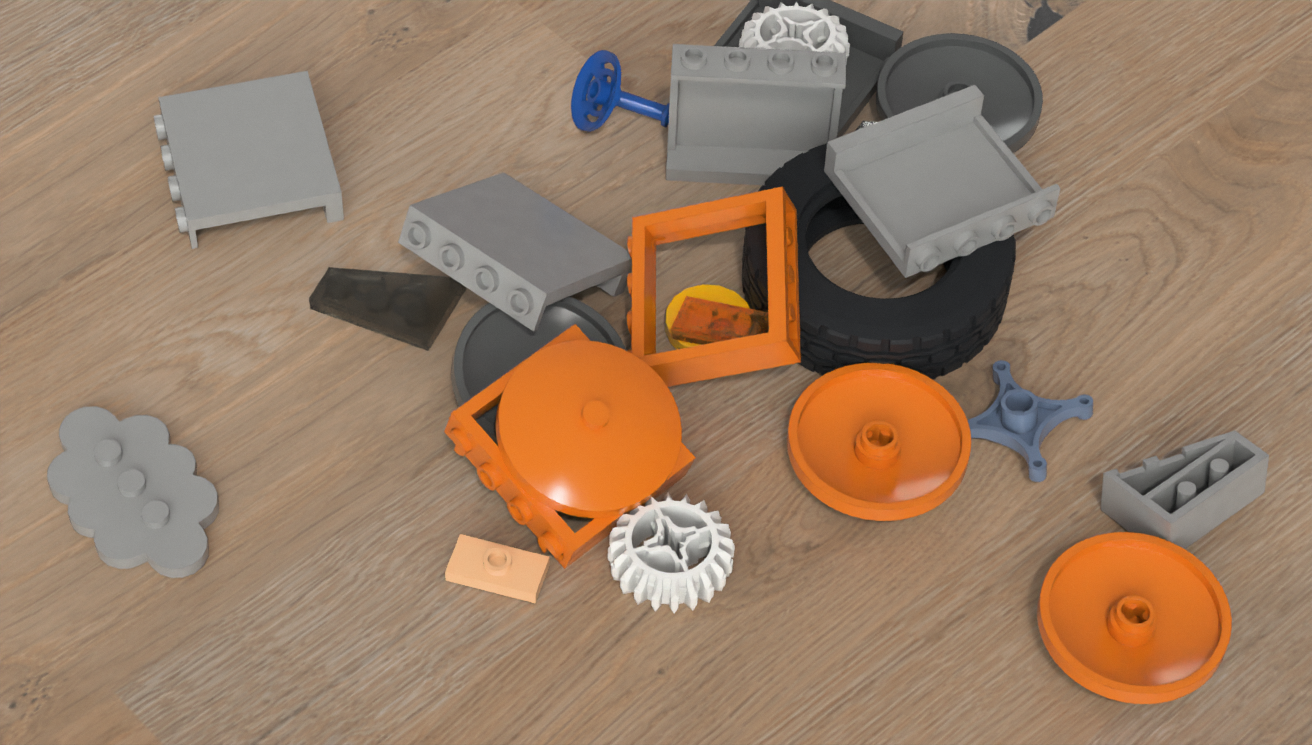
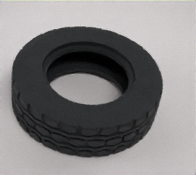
[741,143,1016,380]

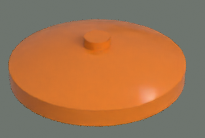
[495,340,682,518]
[787,363,971,521]
[1037,532,1232,704]

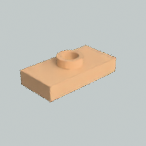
[445,534,550,604]

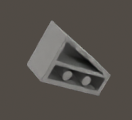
[1101,430,1269,549]

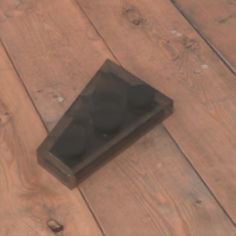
[309,267,466,351]

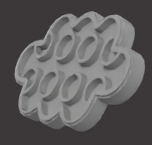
[47,406,219,578]

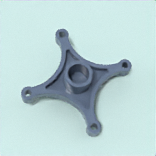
[968,360,1093,482]

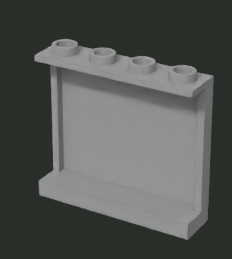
[666,44,846,185]
[153,71,344,249]
[824,85,1060,278]
[398,173,632,331]

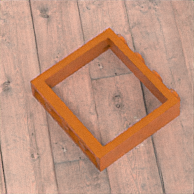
[627,186,801,387]
[444,324,696,569]

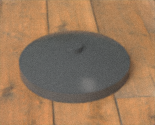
[876,33,1043,153]
[451,296,626,445]

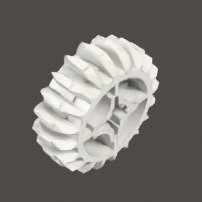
[739,2,850,64]
[607,492,735,613]

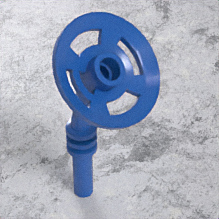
[571,50,670,132]

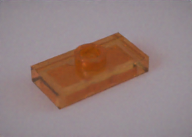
[670,296,769,345]

